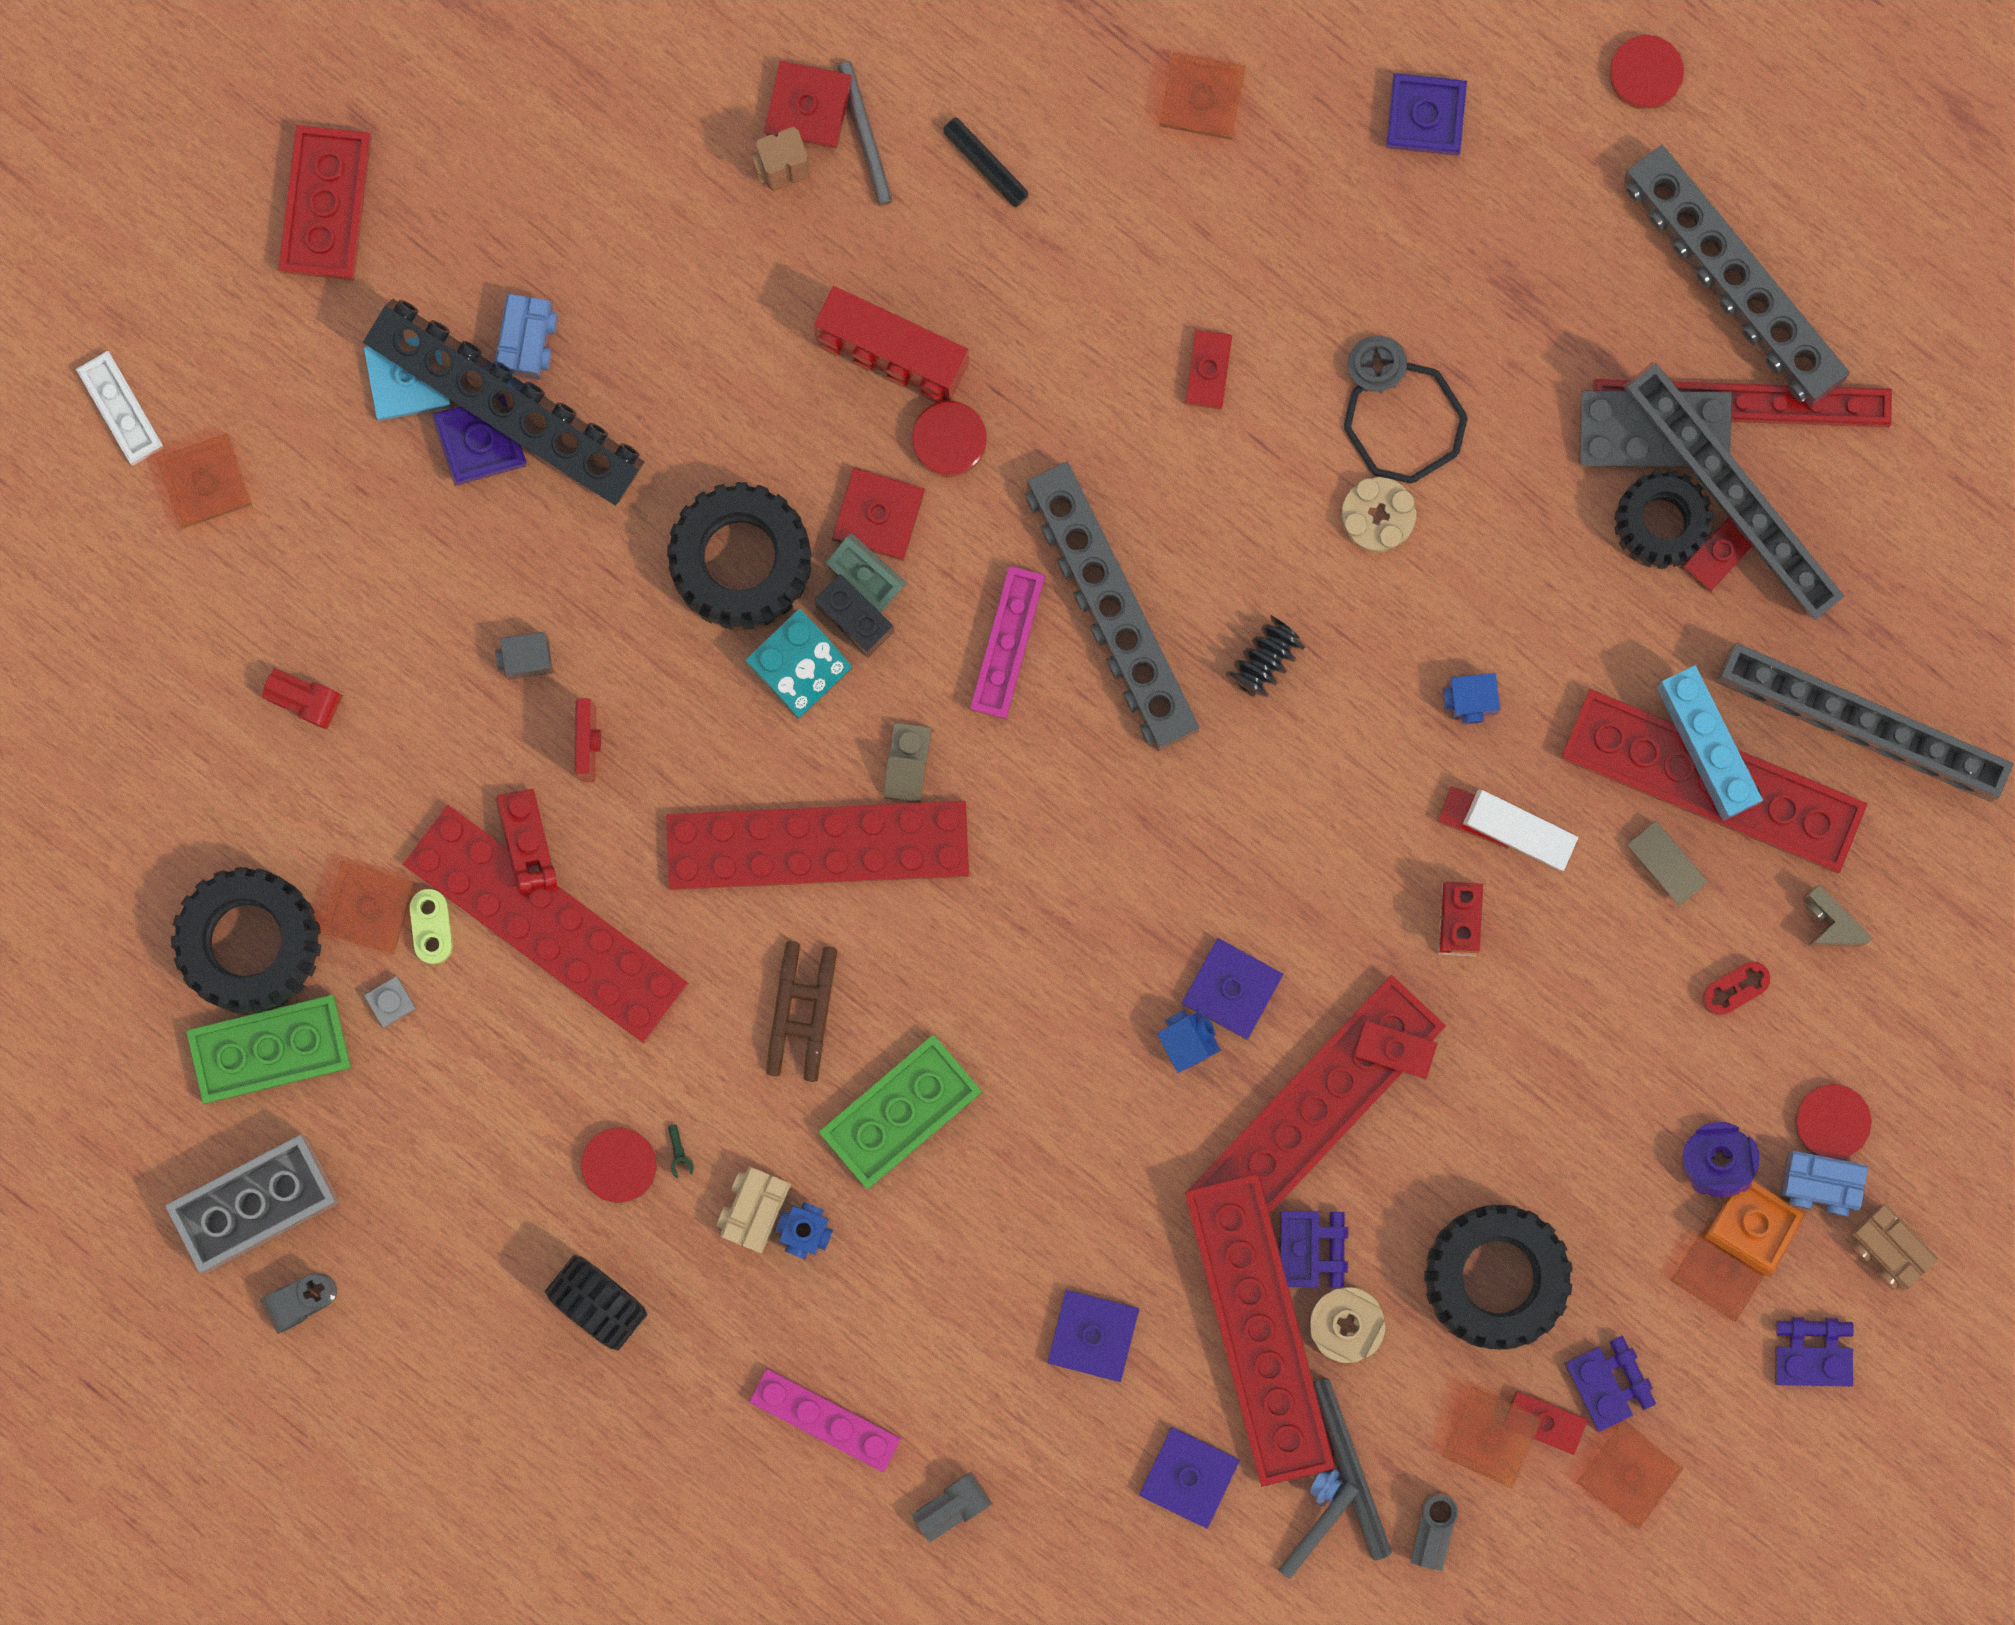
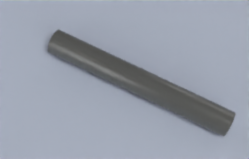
[1278,1481,1361,1579]

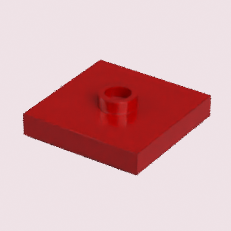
[764,60,853,149]
[832,468,925,561]
[574,698,601,782]

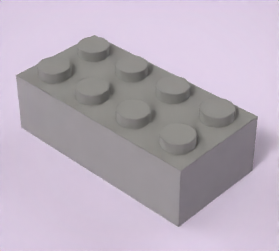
[165,1135,341,1274]

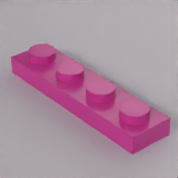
[970,566,1045,720]
[749,1369,901,1473]

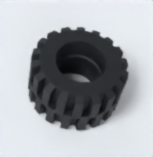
[1614,470,1713,569]
[545,1255,647,1351]

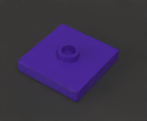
[1386,73,1467,156]
[432,394,527,486]
[1182,938,1283,1040]
[1047,1290,1139,1382]
[1139,1427,1240,1529]

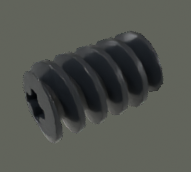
[1226,615,1305,697]

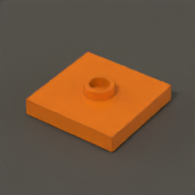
[1705,1181,1805,1277]

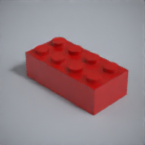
[814,285,969,403]

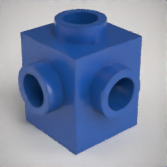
[776,1202,833,1259]

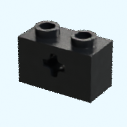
[814,574,894,658]

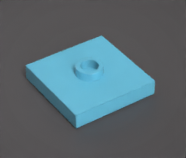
[364,337,451,421]

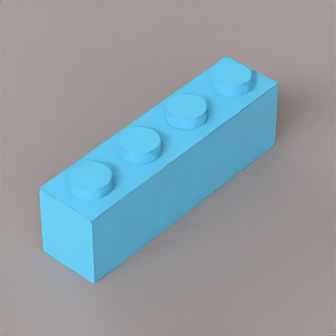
[1656,665,1763,821]

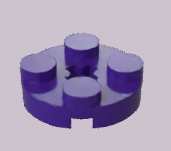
[1682,1122,1760,1197]

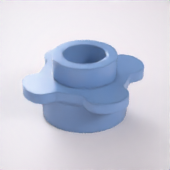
[1310,1470,1343,1507]

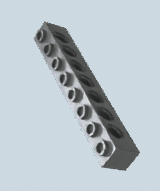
[1624,145,1850,408]
[1623,362,1845,620]
[1024,461,1200,752]
[1715,643,2014,802]

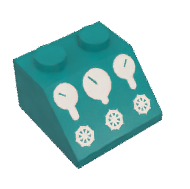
[745,608,853,719]

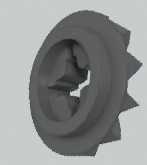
[1348,336,1407,394]

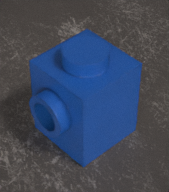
[1443,673,1500,724]
[1157,1010,1221,1073]

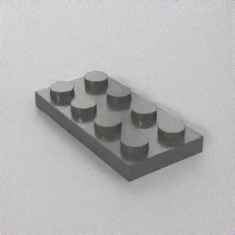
[1579,391,1732,467]

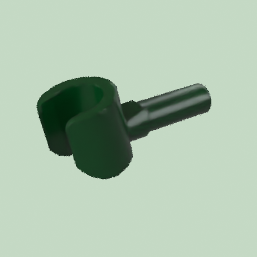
[668,1125,694,1178]

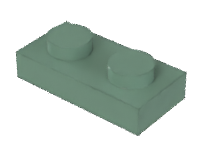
[826,533,907,613]

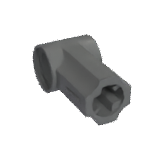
[912,1471,992,1543]
[1410,1492,1458,1571]

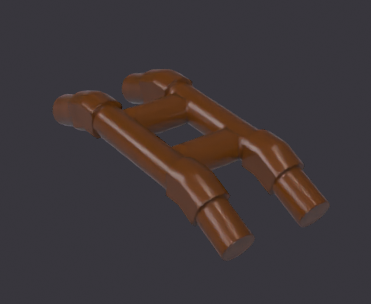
[766,941,838,1082]

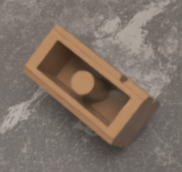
[751,127,811,191]
[1848,1203,1939,1290]

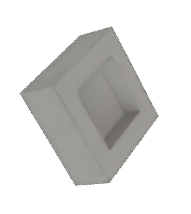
[364,976,417,1028]

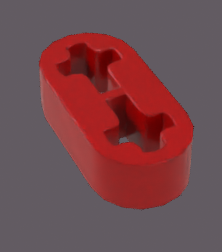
[1702,962,1771,1015]

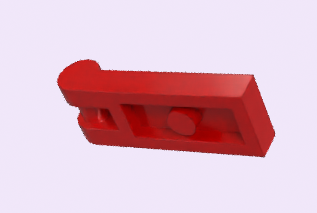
[496,789,557,894]

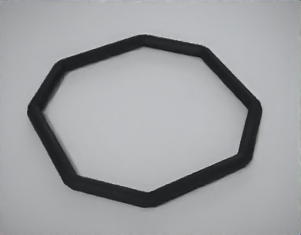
[1344,363,1467,483]

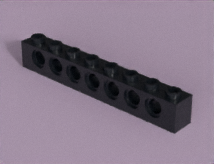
[363,299,645,506]

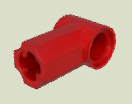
[261,668,343,730]

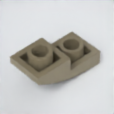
[1627,821,1709,907]

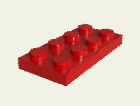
[278,125,371,281]

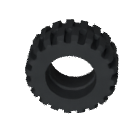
[667,482,812,630]
[171,867,321,1014]
[1424,1204,1573,1350]

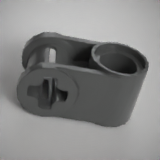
[260,1274,337,1334]

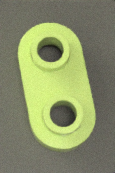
[410,889,453,965]

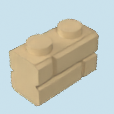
[716,1166,792,1254]

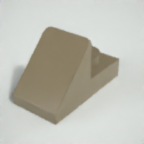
[884,722,931,803]
[1803,884,1873,947]

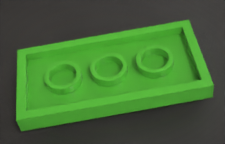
[186,995,352,1104]
[819,1034,982,1190]

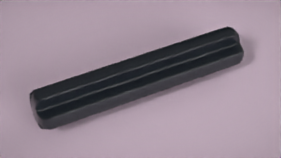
[943,117,1029,207]

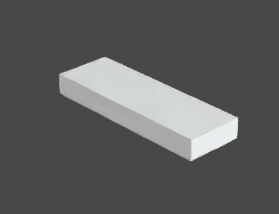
[76,351,165,466]
[1463,790,1579,871]

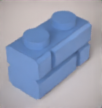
[495,294,558,380]
[1780,1151,1868,1217]

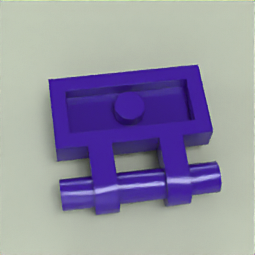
[1280,1211,1349,1288]
[1775,1317,1854,1386]
[1564,1335,1656,1432]

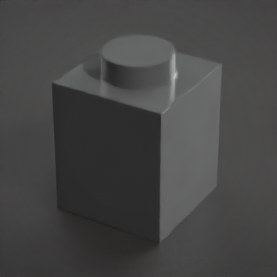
[495,632,553,680]

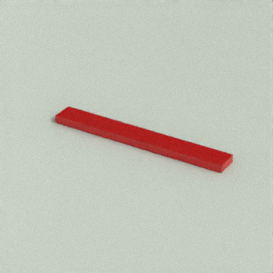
[1593,379,1892,427]

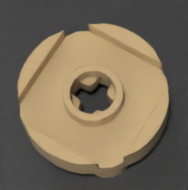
[1341,477,1416,553]
[1309,1287,1386,1363]

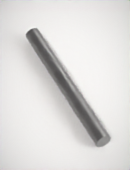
[838,61,893,206]

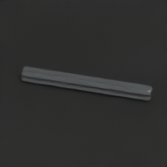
[1314,1378,1392,1560]

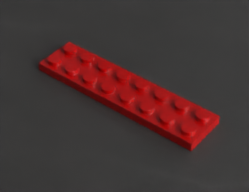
[1560,689,1868,874]
[666,801,969,890]
[403,805,689,1043]
[1184,974,1446,1214]
[1184,1172,1335,1487]

